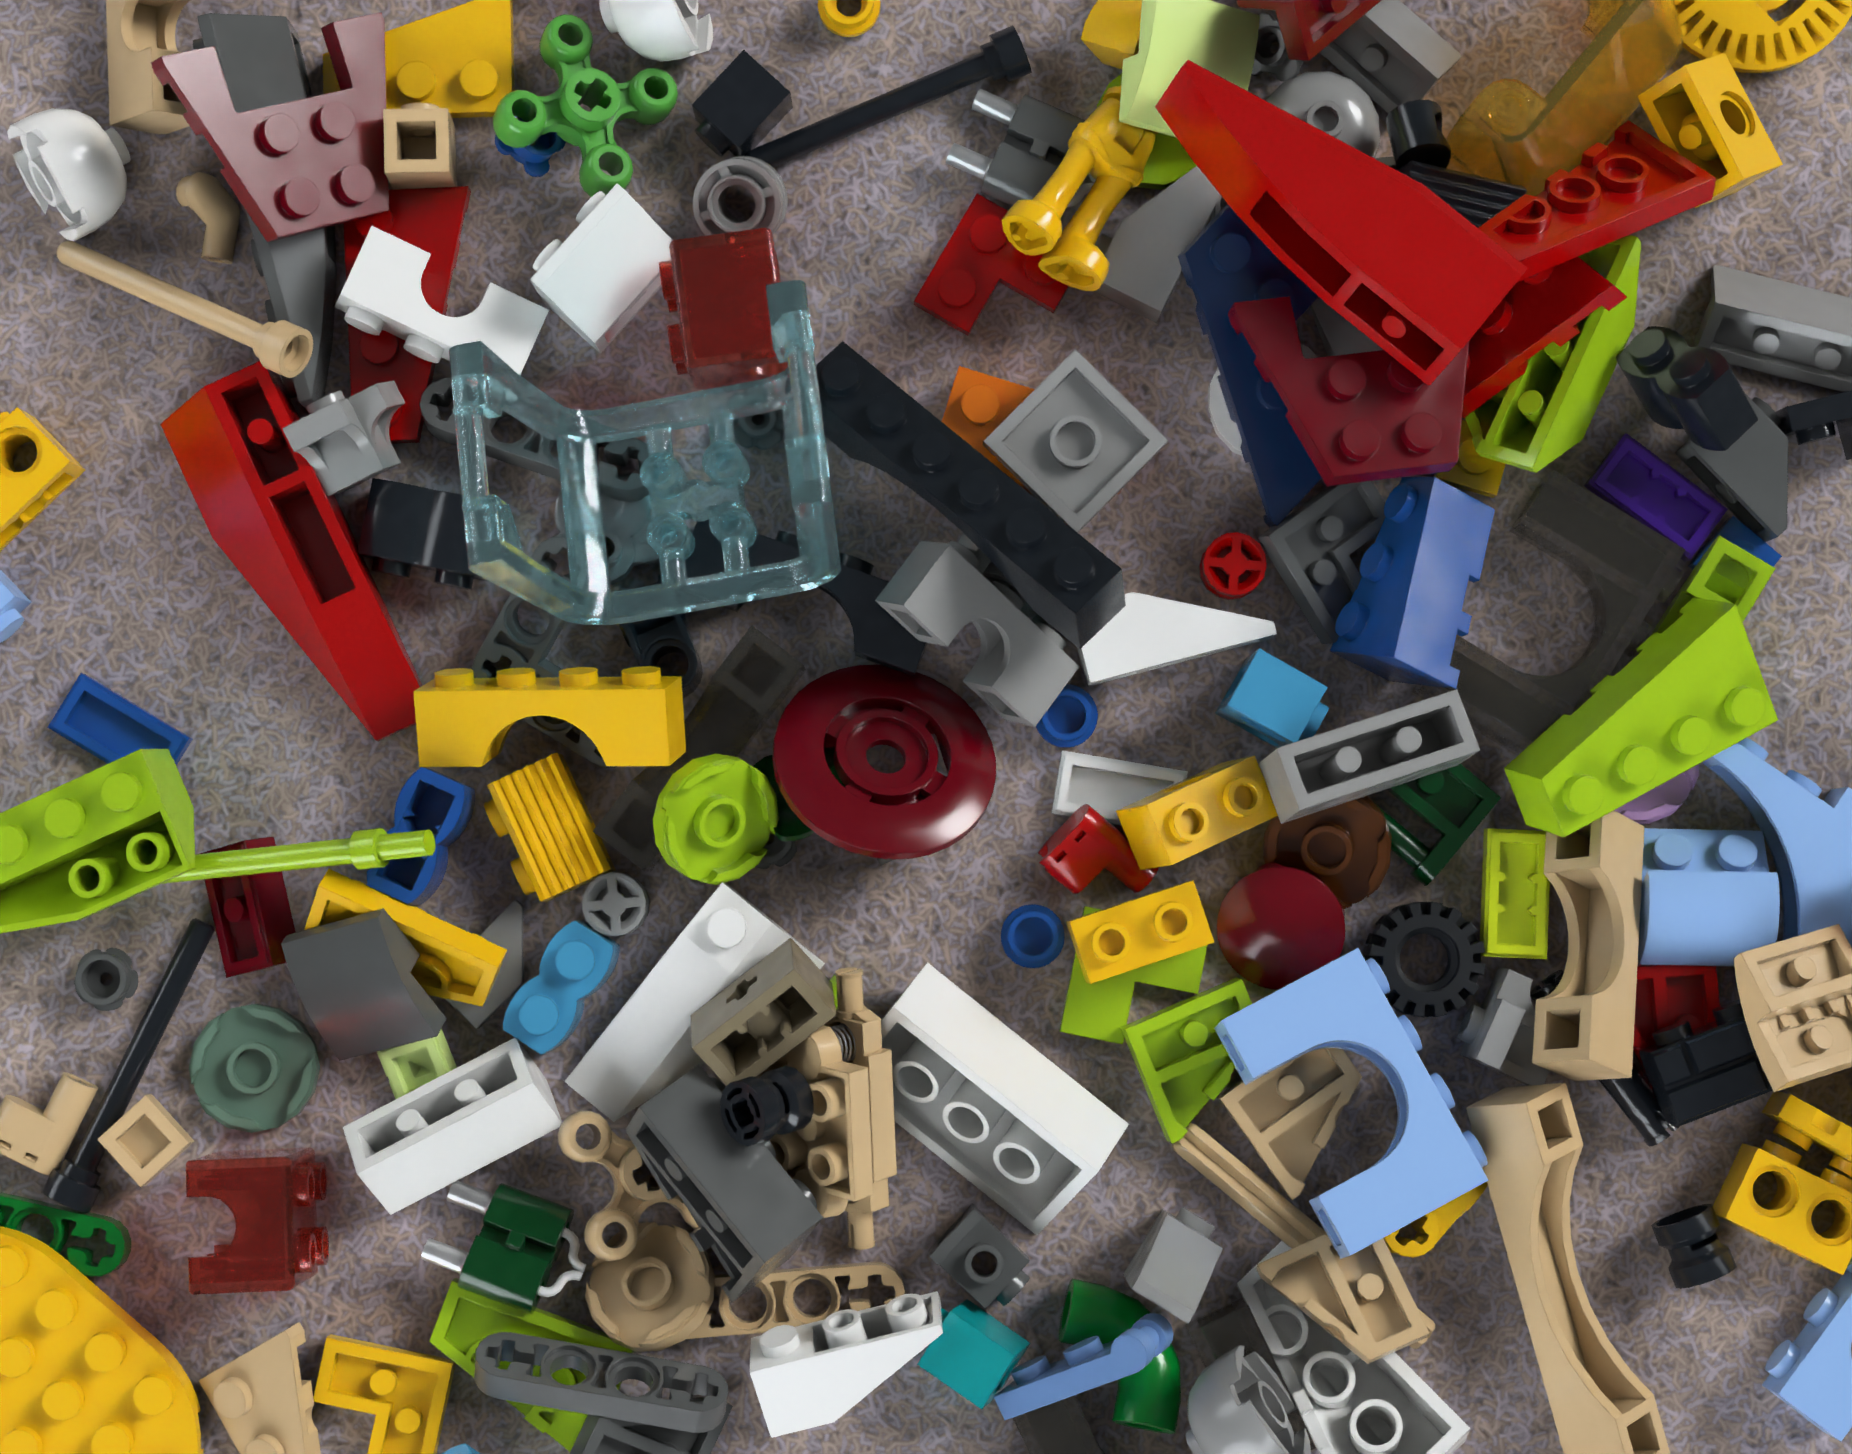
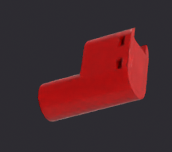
[1038,804,1159,894]

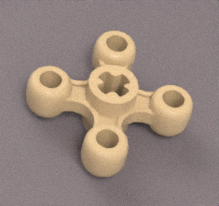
[558,1088,699,1261]

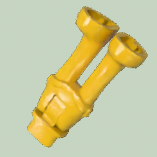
[1002,85,1158,291]

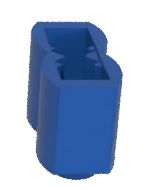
[367,767,475,905]

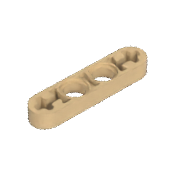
[686,1262,905,1339]

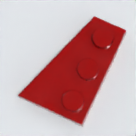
[1462,257,1627,418]

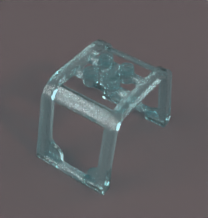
[449,280,841,625]

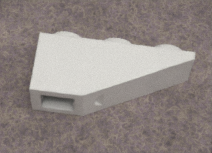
[750,1291,943,1438]

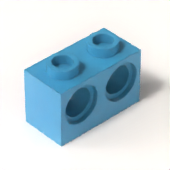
[1215,648,1329,748]

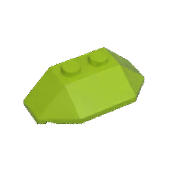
[1465,235,1641,473]

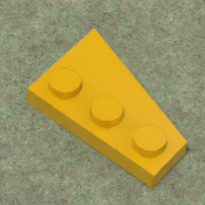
[304,869,507,1007]

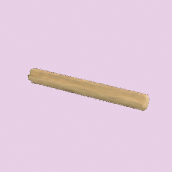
[1172,1123,1435,1349]

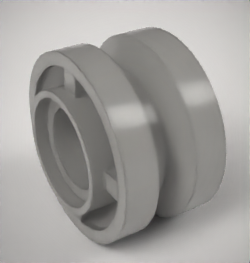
[692,156,788,249]

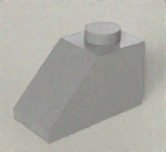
[1123,1207,1223,1324]

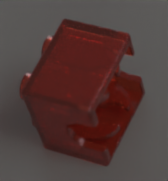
[659,228,793,389]
[186,1147,329,1295]

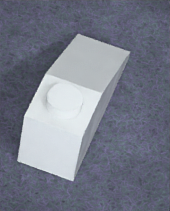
[1076,592,1277,687]

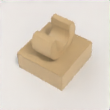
[97,1094,195,1187]

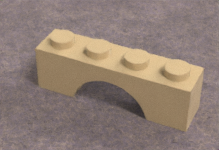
[1532,811,1645,1081]

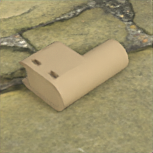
[0,1072,98,1176]

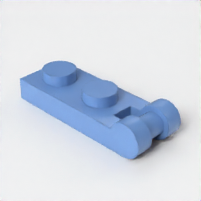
[994,1313,1174,1420]

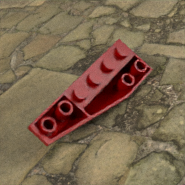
[1155,60,1528,386]
[160,361,422,741]

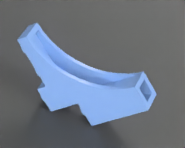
[1701,738,1852,947]

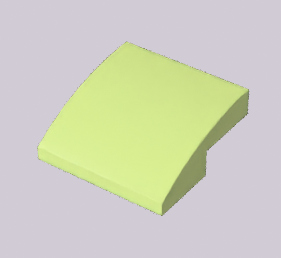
[1119,0,1260,137]

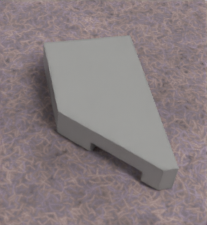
[446,900,524,1029]

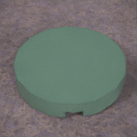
[189,1004,320,1133]

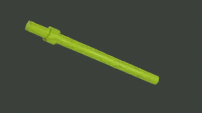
[162,828,436,884]

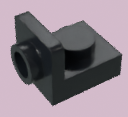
[1776,390,1852,460]

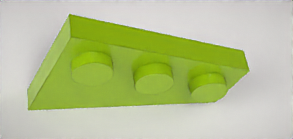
[429,1278,633,1452]

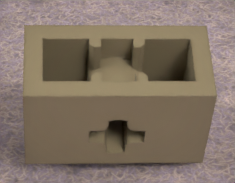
[690,938,836,1086]

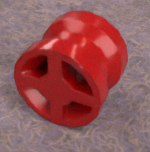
[1199,532,1267,600]

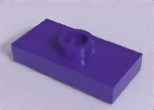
[1584,433,1728,562]

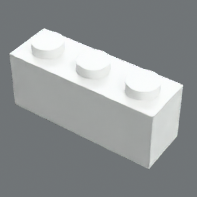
[343,1038,562,1215]

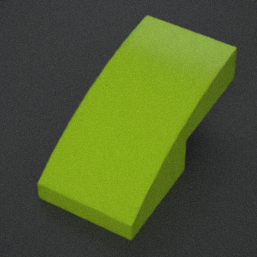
[1651,536,1776,635]

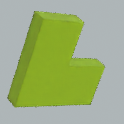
[1059,906,1208,1045]

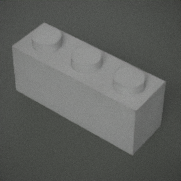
[1259,689,1480,824]

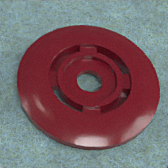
[772,664,996,860]

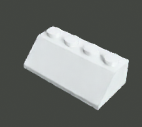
[881,962,1129,1235]

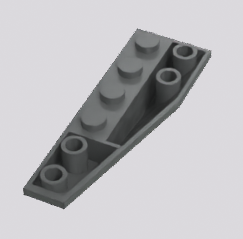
[193,13,337,409]

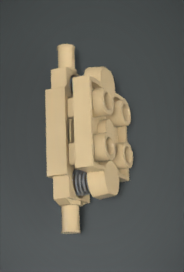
[759,967,897,1250]

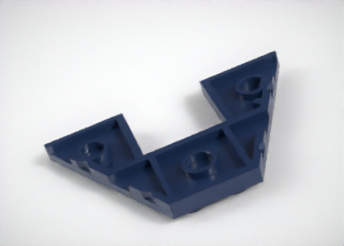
[1178,204,1322,527]

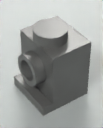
[929,1203,1030,1309]

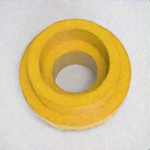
[818,0,880,37]

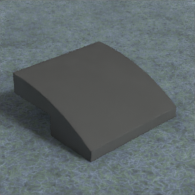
[281,908,447,1061]

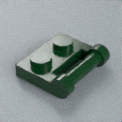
[1372,764,1501,886]

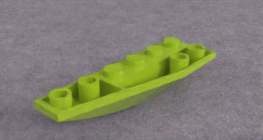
[0,749,196,934]

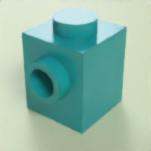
[917,1299,1031,1410]

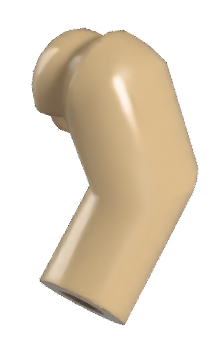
[176,172,240,264]

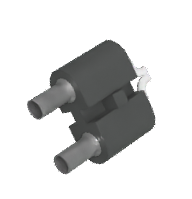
[946,89,1096,207]

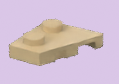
[1218,1048,1362,1200]
[1256,1233,1429,1364]
[198,1322,321,1454]

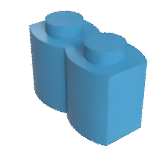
[503,920,620,1055]

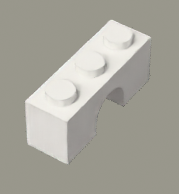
[335,226,549,391]

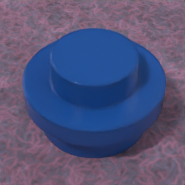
[1036,684,1098,748]
[1001,904,1065,968]

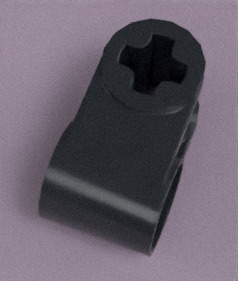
[608,571,703,698]

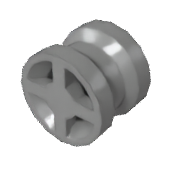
[582,872,650,936]

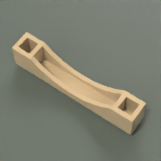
[1466,1083,1670,1454]

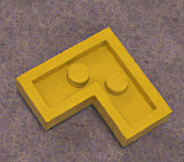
[313,1334,456,1454]

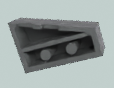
[625,1064,824,1303]

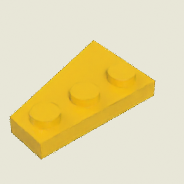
[323,0,515,118]

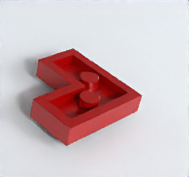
[914,193,1070,336]

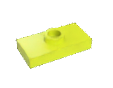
[1480,828,1550,959]

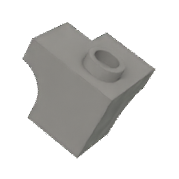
[282,380,405,496]
[1457,968,1549,1086]

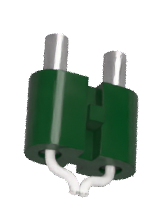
[421,1181,586,1314]

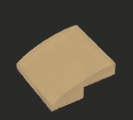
[1734,924,1852,1092]

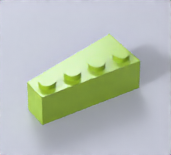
[1504,597,1778,837]

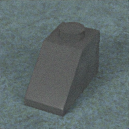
[1675,392,1789,542]

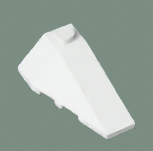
[1237,1241,1470,1454]

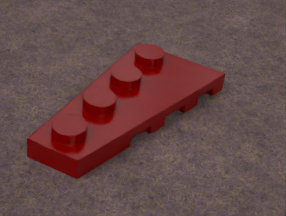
[1478,120,1716,282]
[344,186,471,444]

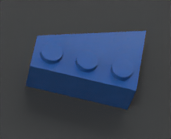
[1330,477,1495,689]

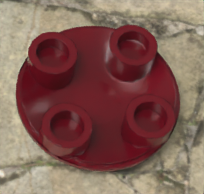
[1217,863,1346,990]

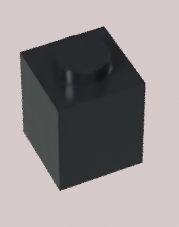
[692,50,793,157]

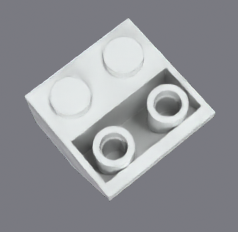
[530,184,684,354]

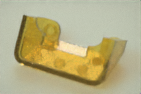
[1446,0,1683,196]

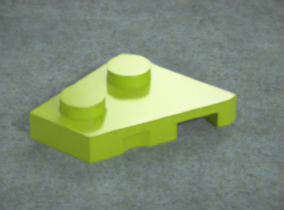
[1120,977,1252,1144]

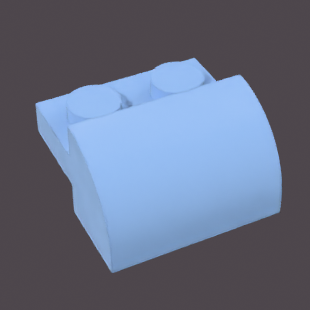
[1638,828,1780,966]

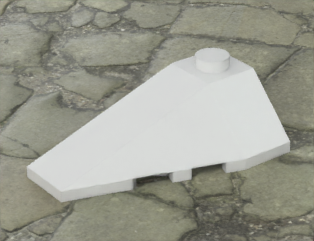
[564,882,825,1122]

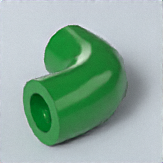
[1059,1278,1181,1434]

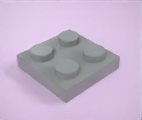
[983,349,1168,533]

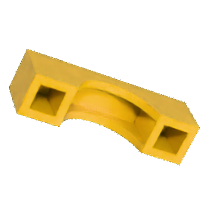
[413,666,686,767]

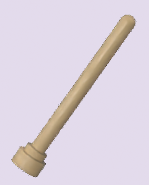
[57,241,313,378]

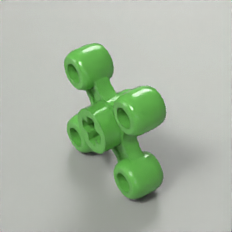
[493,14,678,197]

